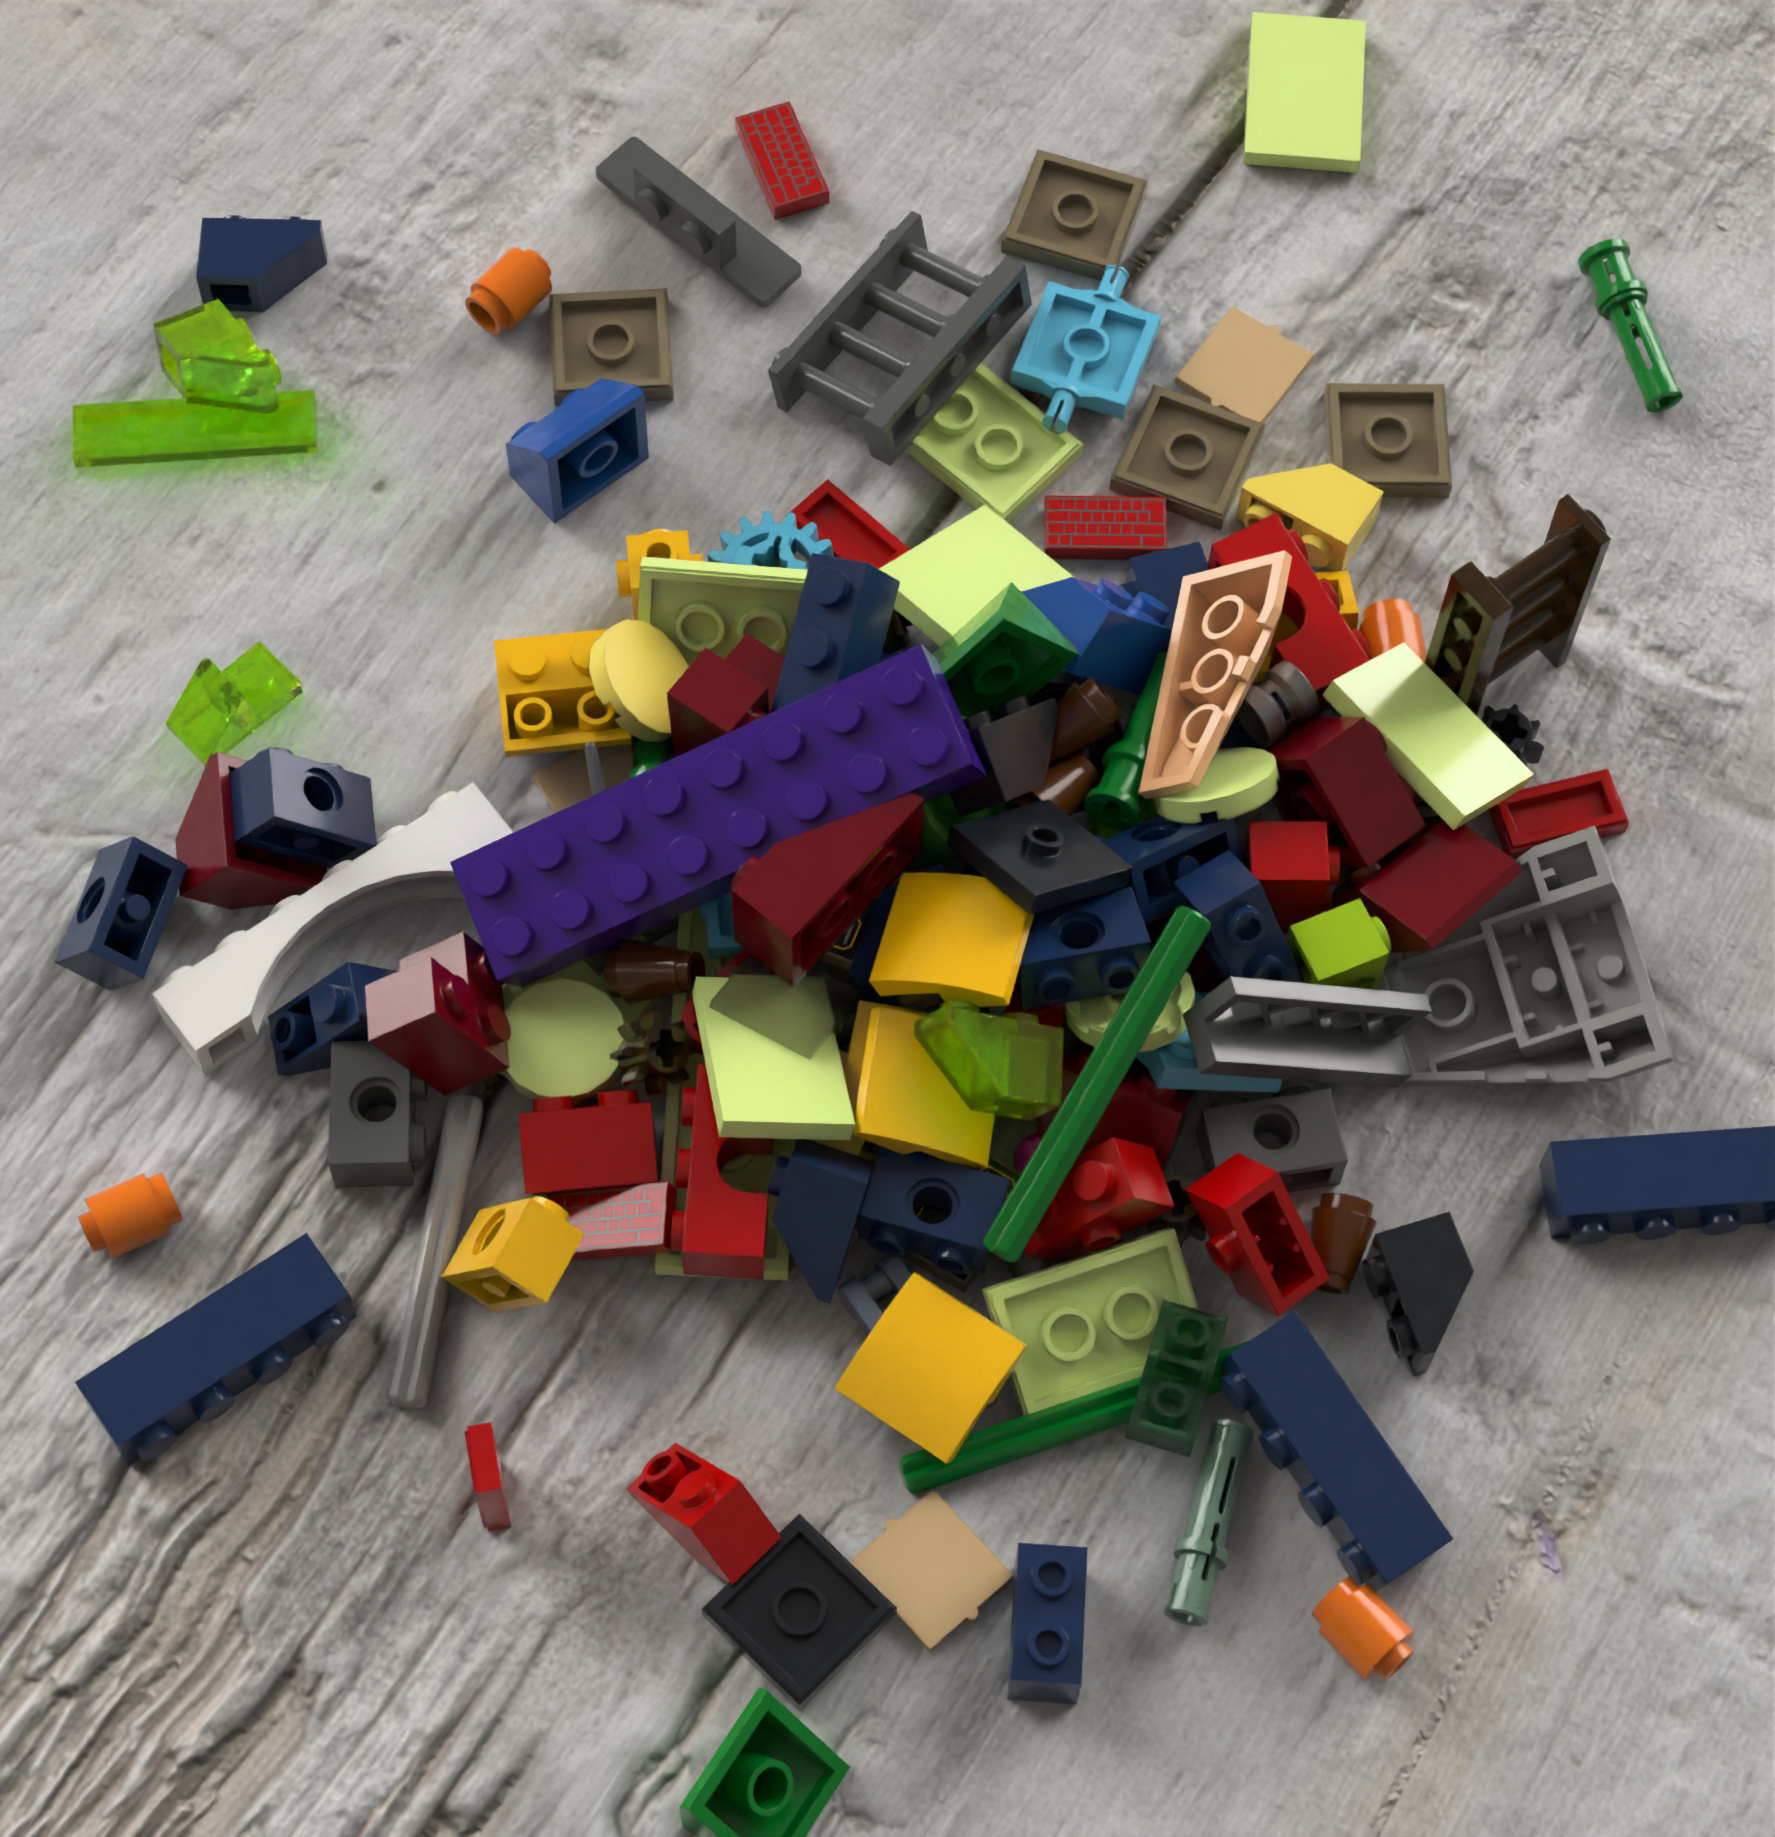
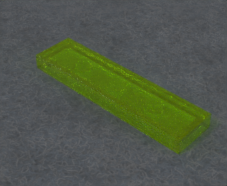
[73,390,318,468]

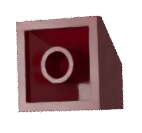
[175,752,327,910]

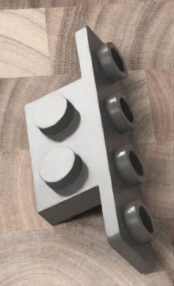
[596,137,801,308]

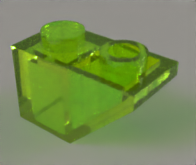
[153,299,281,414]
[914,1001,1064,1121]

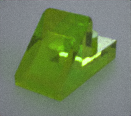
[166,641,303,766]

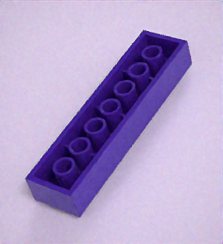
[450,644,986,988]

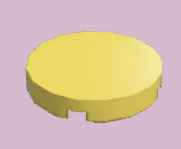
[590,619,689,742]

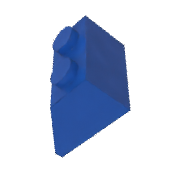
[506,378,649,524]
[1021,577,1173,696]

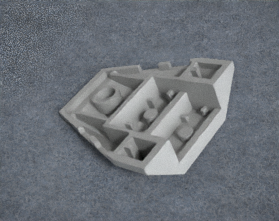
[1377,826,1673,1085]

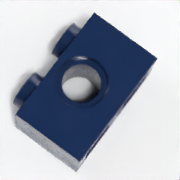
[230,747,377,868]
[1101,811,1245,923]
[54,836,188,990]
[1173,850,1304,984]
[1015,887,1151,1010]
[858,1146,1010,1274]
[1007,1543,1088,1704]

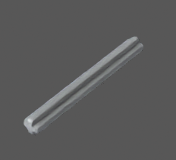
[389,1094,484,1409]

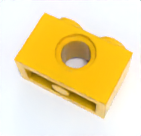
[441,1196,585,1312]

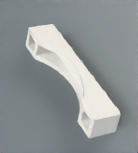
[152,782,513,1076]

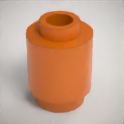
[465,247,552,335]
[1359,599,1427,663]
[78,1172,183,1260]
[1311,1576,1414,1681]

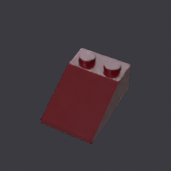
[731,791,924,988]

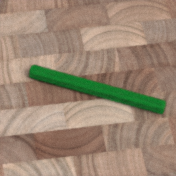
[983,906,1211,1263]
[899,1340,1250,1494]

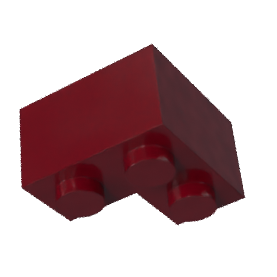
[667,634,785,756]
[365,932,511,1096]

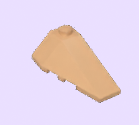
[1139,550,1292,799]

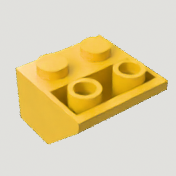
[494,629,632,757]

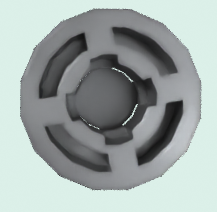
[1235,660,1320,748]

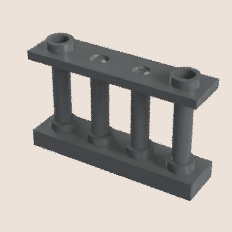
[768,211,1032,466]

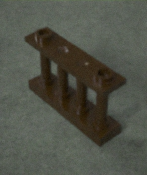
[1425,494,1611,716]

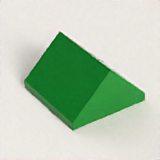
[932,582,1079,721]
[680,1687,850,1837]

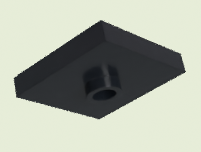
[947,799,1133,915]
[702,1513,897,1711]

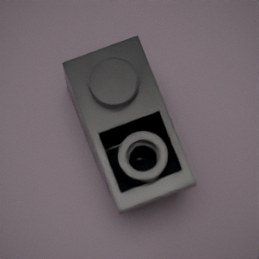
[949,695,1059,818]
[1363,1211,1474,1376]

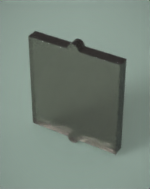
[709,954,860,1060]

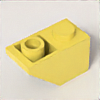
[1236,463,1384,571]

